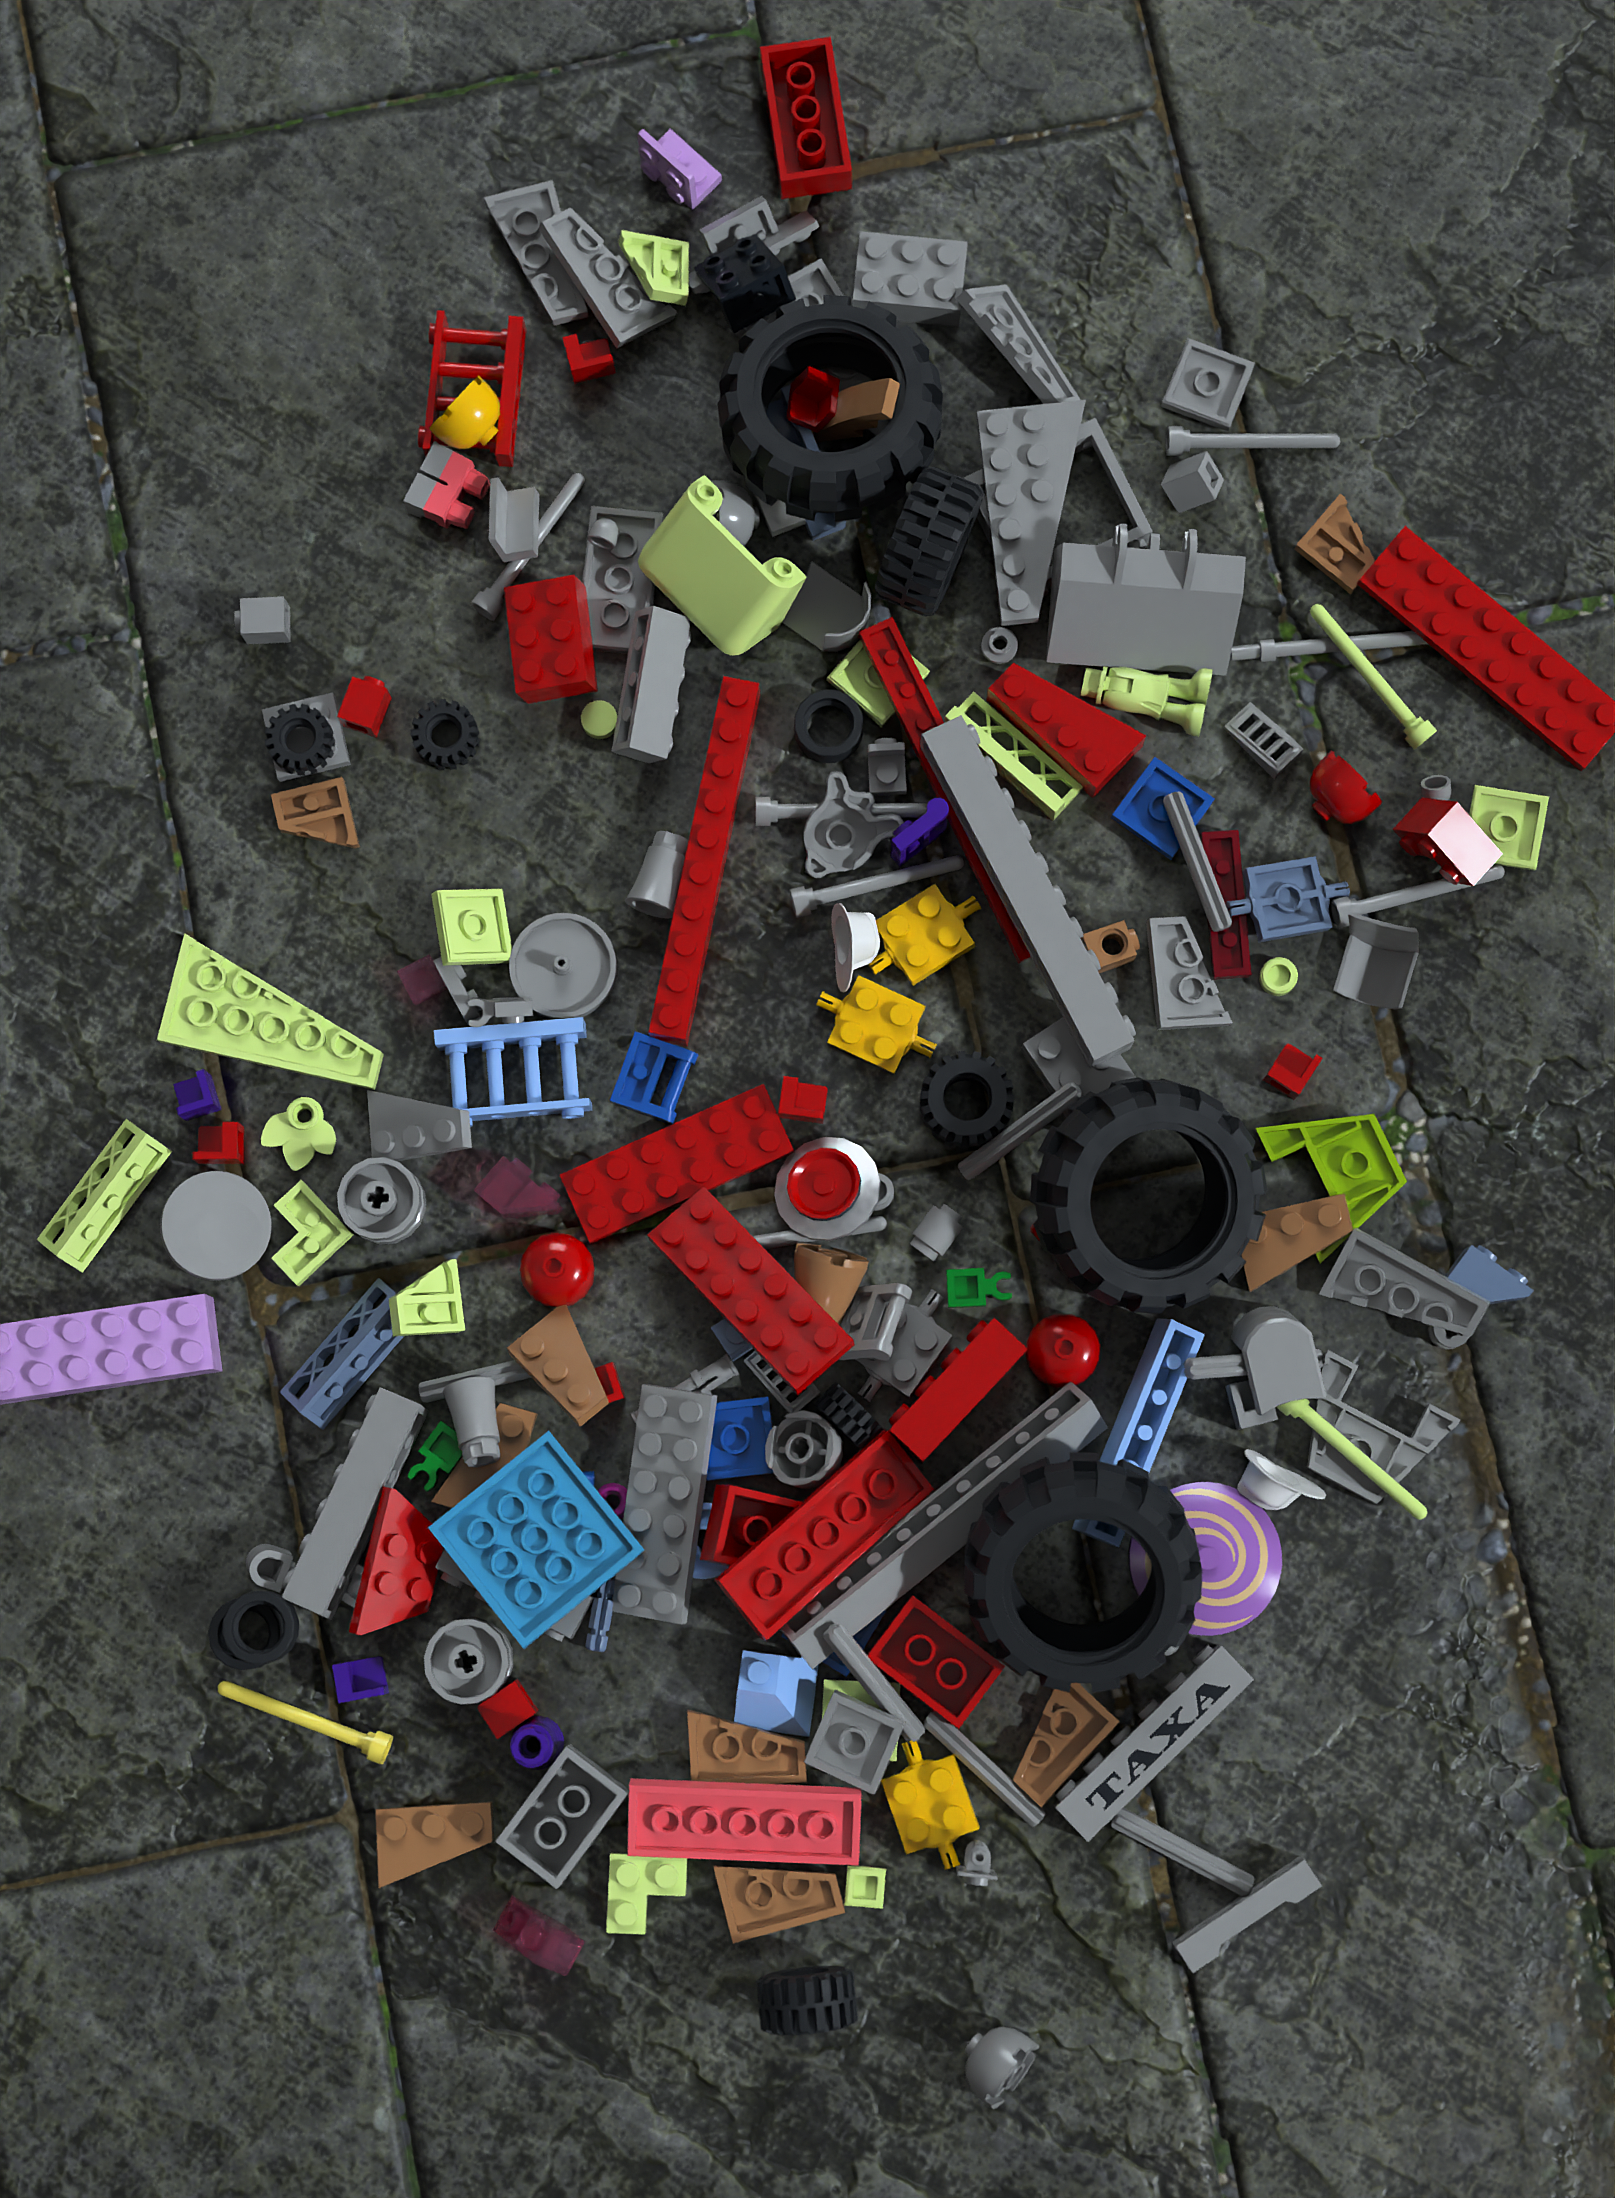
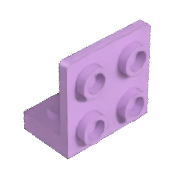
[637,129,722,210]

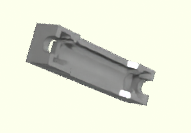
[1172,1856,1322,1973]

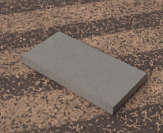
[582,506,664,654]

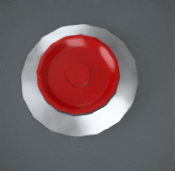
[774,1137,881,1241]

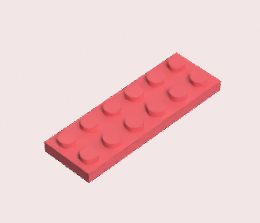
[628,1778,862,1865]

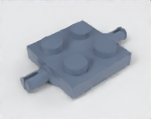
[1226,856,1350,943]

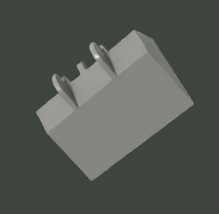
[1046,524,1246,676]

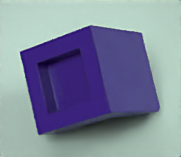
[173,1069,222,1121]
[332,1656,389,1703]

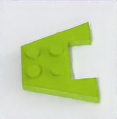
[1256,1114,1407,1264]

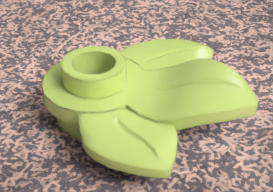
[261,1097,336,1171]

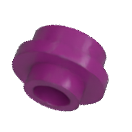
[597,1483,627,1519]

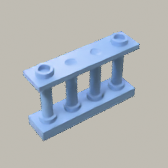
[434,1017,592,1127]

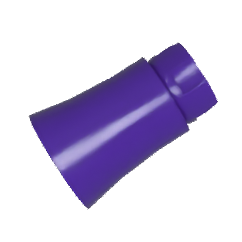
[510,1716,564,1770]

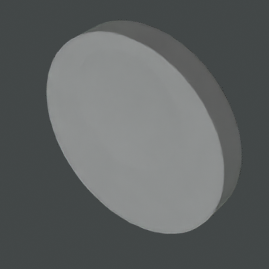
[509,913,617,1020]
[160,1171,272,1281]

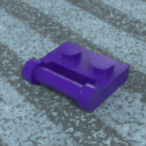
[891,798,949,867]

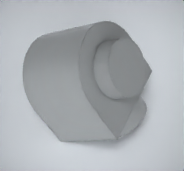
[246,1544,296,1593]

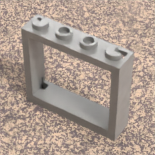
[964,418,1153,597]

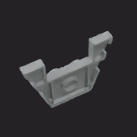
[1307,1350,1460,1504]

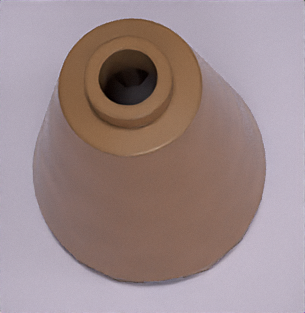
[794,1242,869,1325]

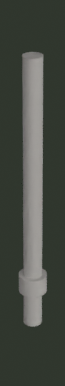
[1230,631,1428,662]

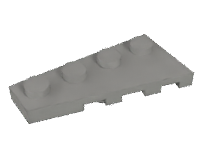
[483,180,588,326]
[538,207,678,348]
[956,284,1080,404]
[1319,1228,1491,1336]

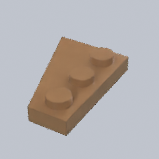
[1241,1194,1353,1292]
[687,1709,807,1784]
[376,1802,494,1888]
[713,1865,845,1943]

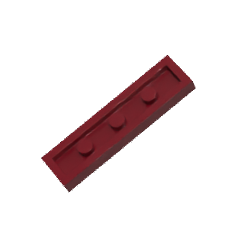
[1200,830,1252,980]

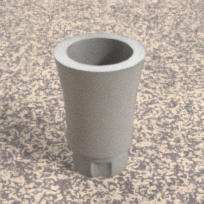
[625,831,688,918]
[443,1377,500,1467]

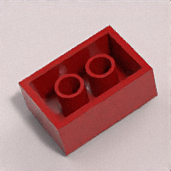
[504,574,598,704]
[700,1484,802,1567]
[867,1595,1005,1729]

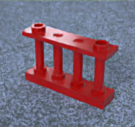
[418,310,527,467]

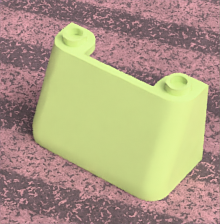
[638,475,807,655]

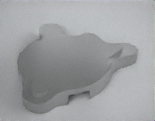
[804,771,904,878]

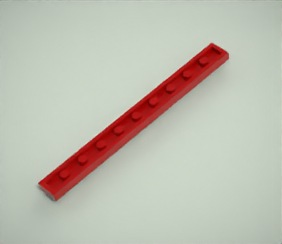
[858,617,1032,964]

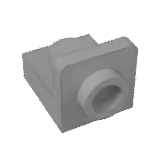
[867,738,906,796]

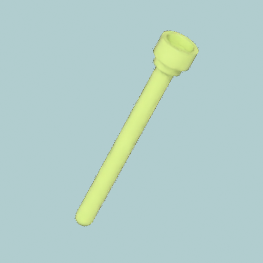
[1310,604,1437,750]
[1276,1399,1427,1520]

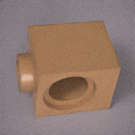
[1081,920,1140,973]

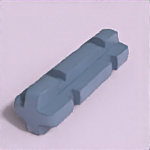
[585,1578,615,1652]

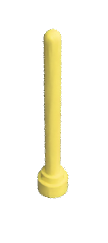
[217,1681,393,1765]

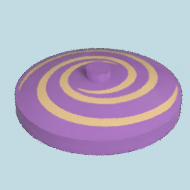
[1128,1482,1282,1636]

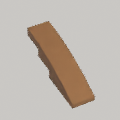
[811,378,900,442]

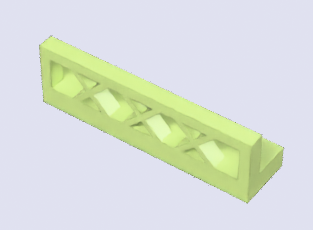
[944,691,1083,821]
[37,1119,172,1273]

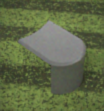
[782,561,871,652]
[1333,912,1419,1009]
[1230,1306,1327,1415]

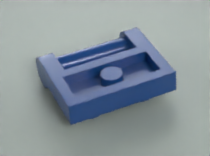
[610,1031,698,1124]

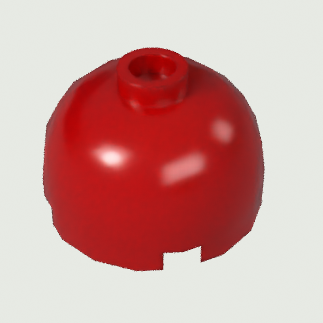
[1310,751,1382,824]
[519,1232,595,1307]
[1025,1313,1100,1388]

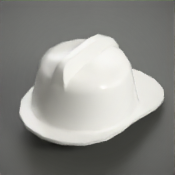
[831,903,880,992]
[1238,1449,1326,1510]

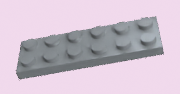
[612,1384,718,1624]

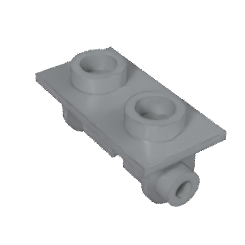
[955,1840,998,1886]

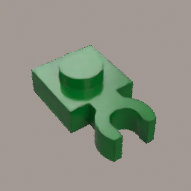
[946,1268,1012,1308]
[408,1421,463,1492]

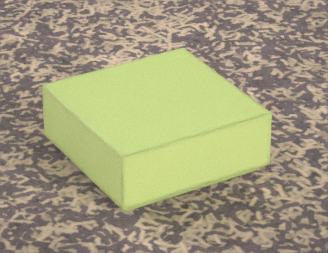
[844,1865,886,1909]

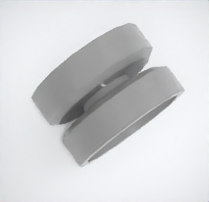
[337,1157,426,1244]
[424,1618,514,1704]

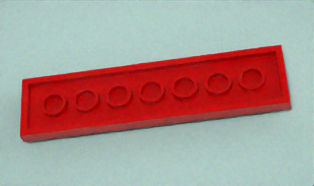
[1357,526,1615,771]

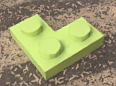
[272,1180,354,1286]
[606,1852,688,1934]

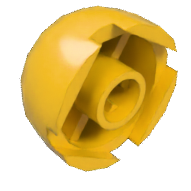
[429,375,500,449]

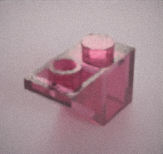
[474,1156,563,1218]
[493,1896,586,1976]

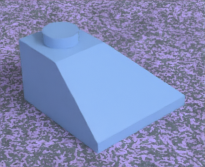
[734,1650,819,1737]

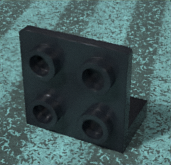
[694,234,796,334]

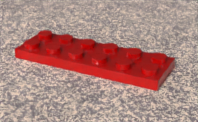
[560,1084,794,1244]
[647,1186,855,1395]
[715,1430,934,1641]

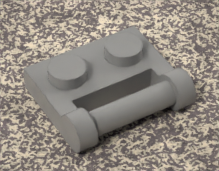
[839,1283,912,1360]

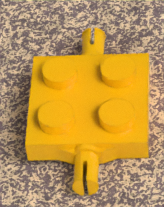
[868,884,981,986]
[816,975,937,1074]
[881,1740,980,1870]

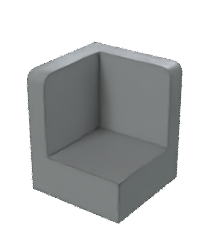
[1161,451,1224,512]
[1225,1380,1278,1430]

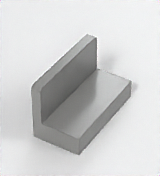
[489,477,539,562]

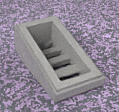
[1223,702,1304,780]
[744,1351,821,1414]

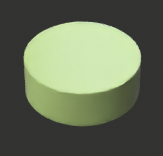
[581,700,617,739]
[1259,957,1298,996]

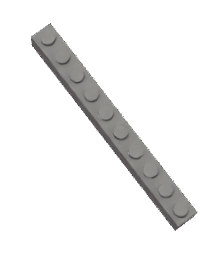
[920,715,1136,1069]
[780,1382,1108,1669]

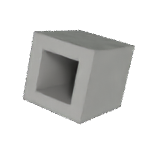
[234,596,291,644]

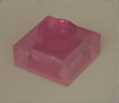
[397,954,448,1006]

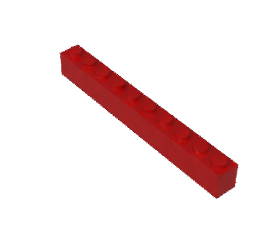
[649,676,760,1047]

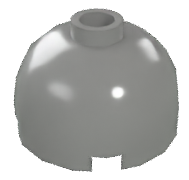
[710,480,759,546]
[765,1410,843,1489]
[965,2026,1039,2109]

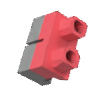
[403,441,490,529]

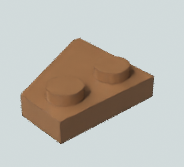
[1294,493,1375,594]
[271,777,360,848]

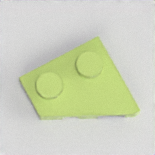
[619,230,689,305]
[389,1259,465,1336]

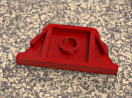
[349,1486,443,1635]

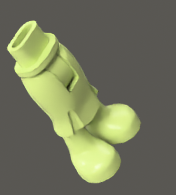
[1081,666,1213,737]

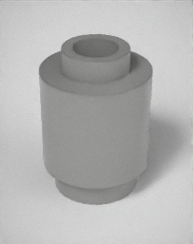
[910,1204,964,1261]

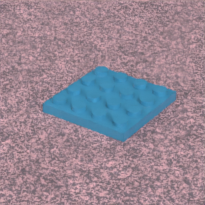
[428,1431,645,1649]

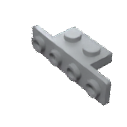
[689,196,819,294]

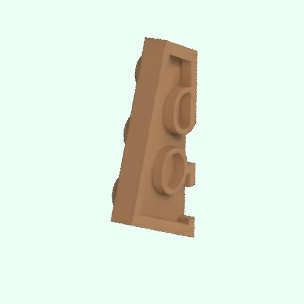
[507,1305,609,1427]
[431,1403,538,1508]
[1013,1683,1120,1808]

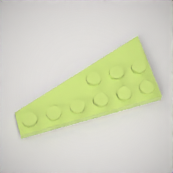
[157,933,384,1090]

